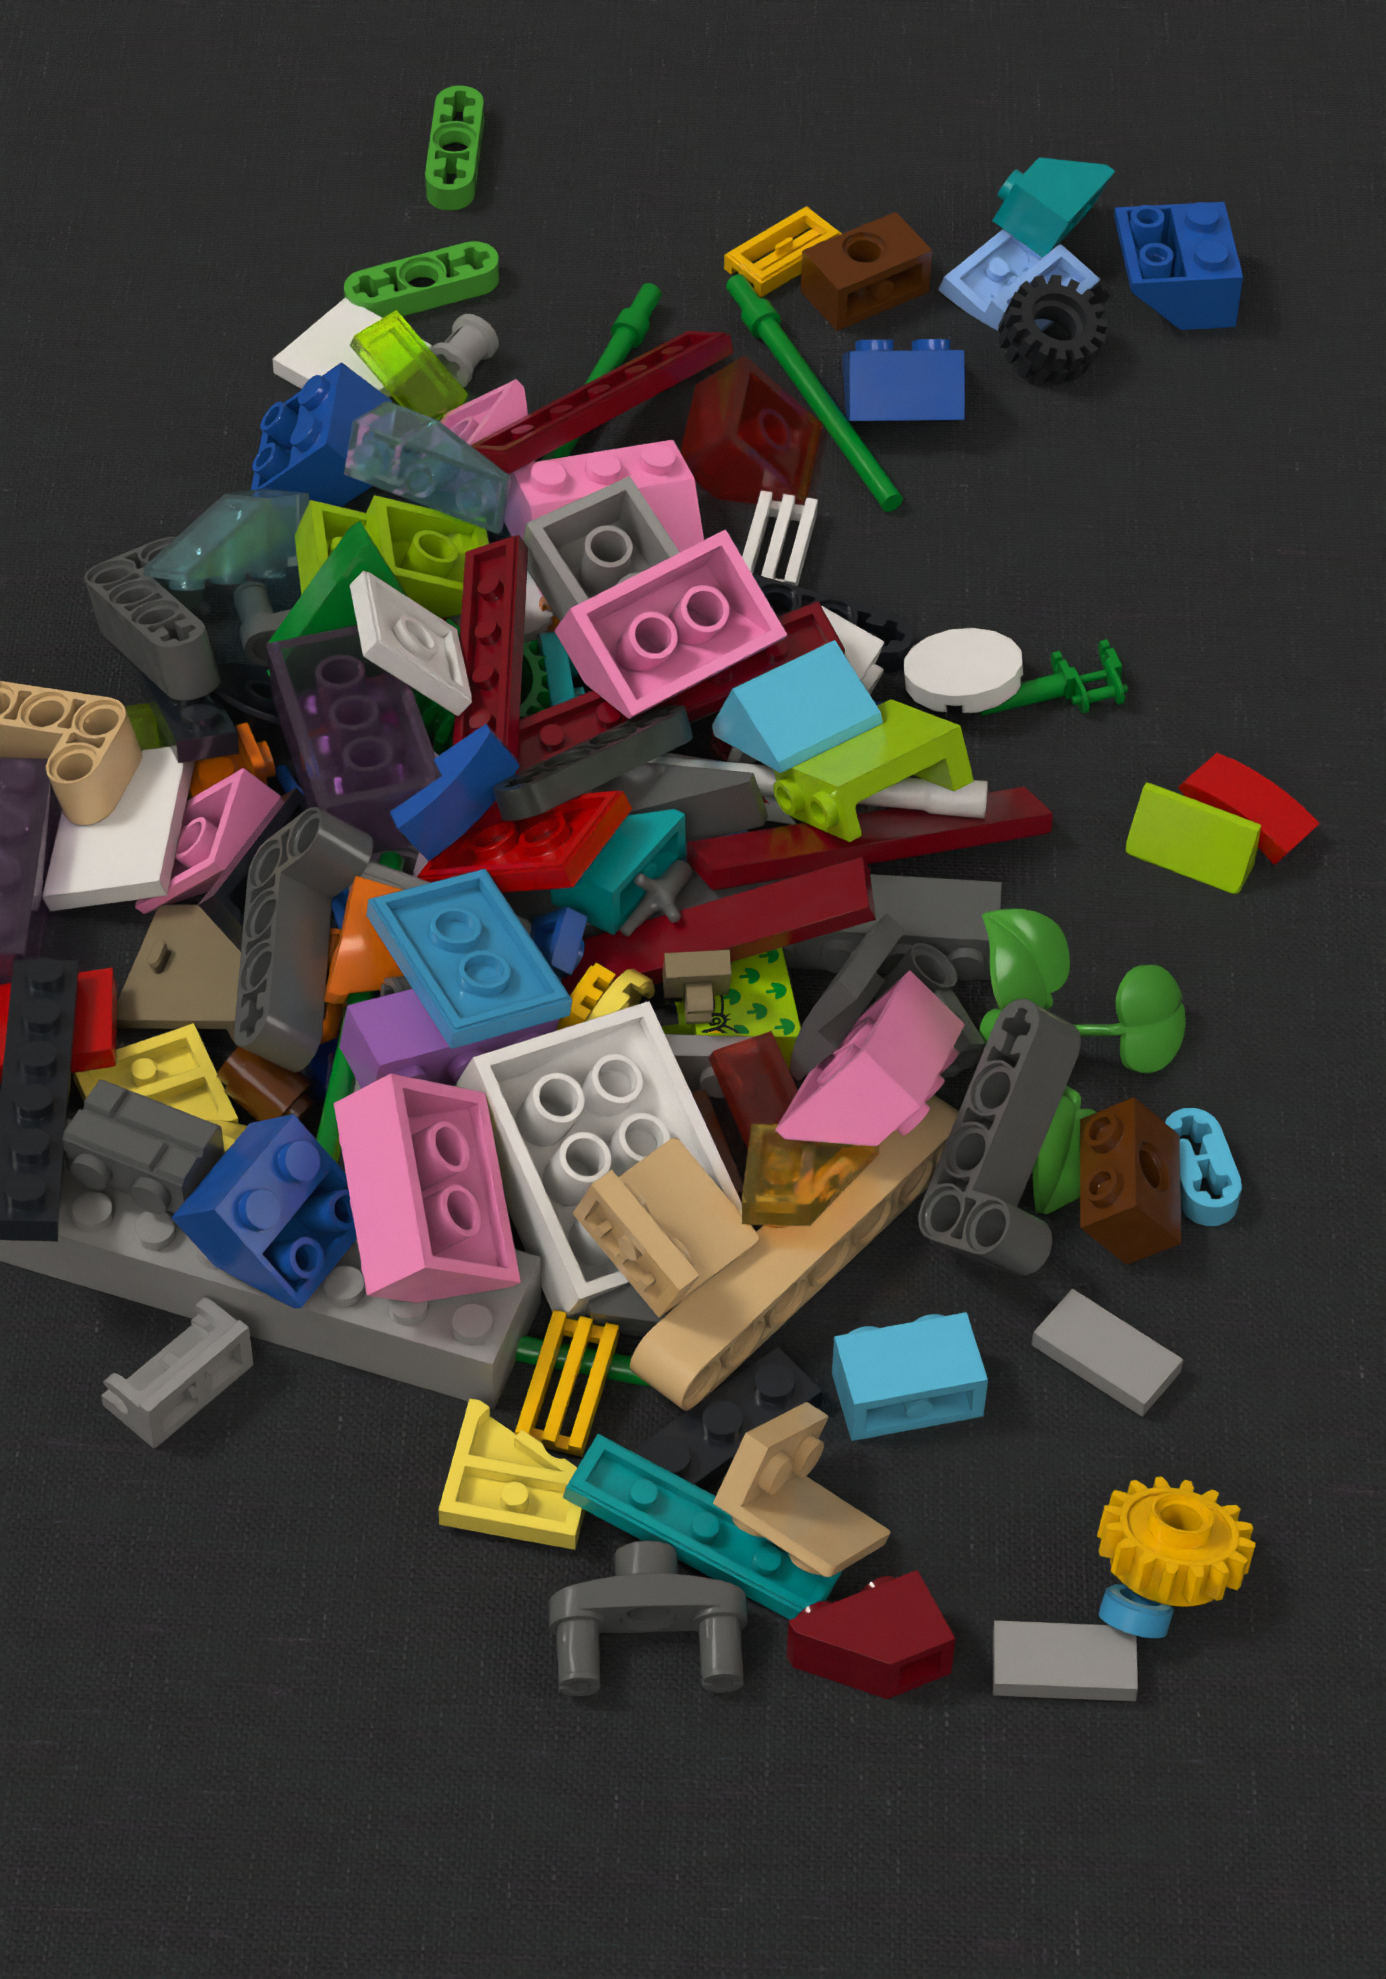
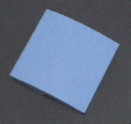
[938,229,1101,332]

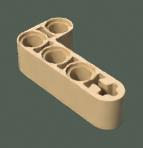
[0,681,143,825]

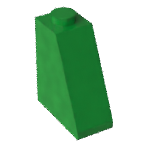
[266,521,409,714]

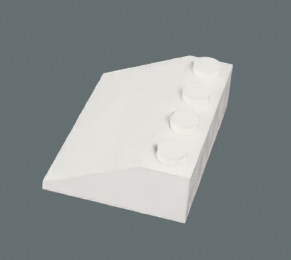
[455,1001,752,1320]

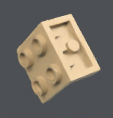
[572,1138,759,1318]
[713,1402,891,1577]

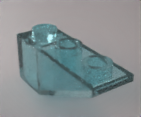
[344,401,512,534]
[144,489,309,590]

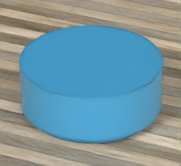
[1098,1584,1174,1638]

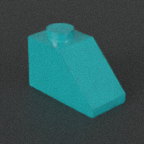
[992,157,1115,258]
[550,809,686,935]

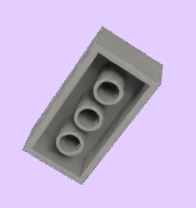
[523,476,721,724]

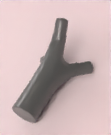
[620,860,693,937]

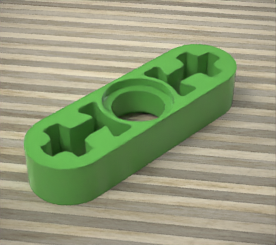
[425,85,484,211]
[344,241,499,320]

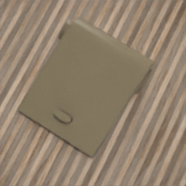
[117,904,338,1047]

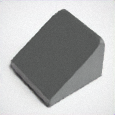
[584,1284,666,1337]

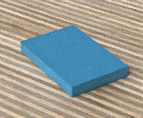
[366,869,572,1049]

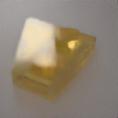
[741,1124,879,1228]

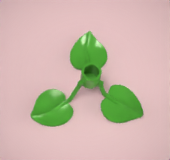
[979,909,1186,1214]

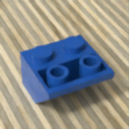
[1114,202,1243,330]
[842,339,965,421]
[250,362,392,507]
[171,1114,357,1309]

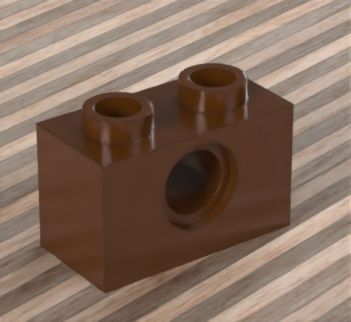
[801,212,932,331]
[1080,1097,1181,1265]

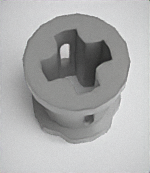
[427,314,499,388]

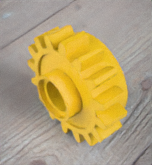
[1097,1477,1255,1607]

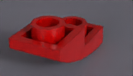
[1178,753,1320,865]

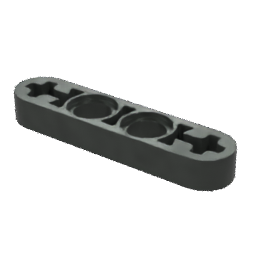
[493,705,693,821]

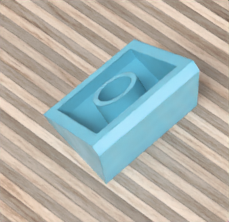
[712,640,883,773]

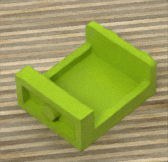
[773,699,974,842]

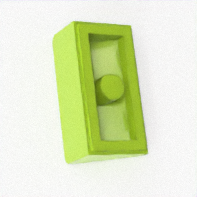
[1126,782,1262,894]

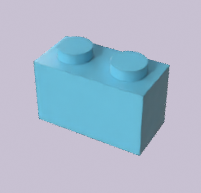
[832,1312,988,1441]

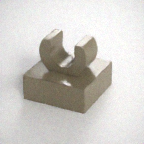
[662,950,731,1024]

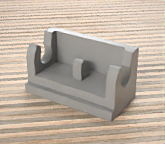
[101,1297,254,1449]

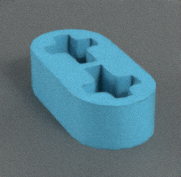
[1165,1108,1242,1226]

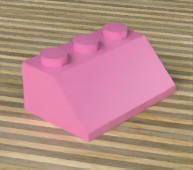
[502,440,704,597]
[554,529,787,719]
[775,970,965,1146]
[334,1073,521,1303]

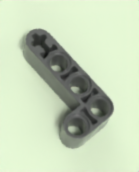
[84,537,221,701]
[234,807,373,1072]
[918,999,1081,1276]

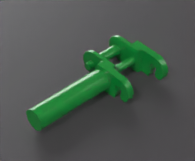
[978,639,1128,717]

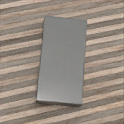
[1032,1289,1183,1417]
[993,1620,1138,1701]

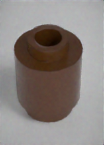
[216,1047,315,1122]

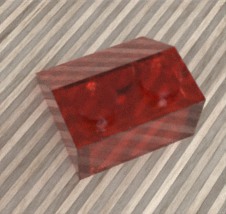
[680,355,822,505]

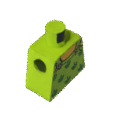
[651,947,801,1076]

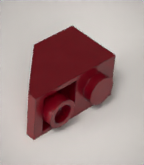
[786,1570,955,1699]

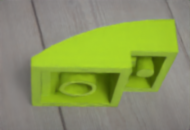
[294,495,489,618]

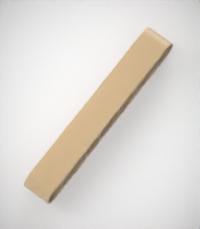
[630,1095,959,1411]

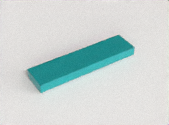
[563,1434,843,1620]

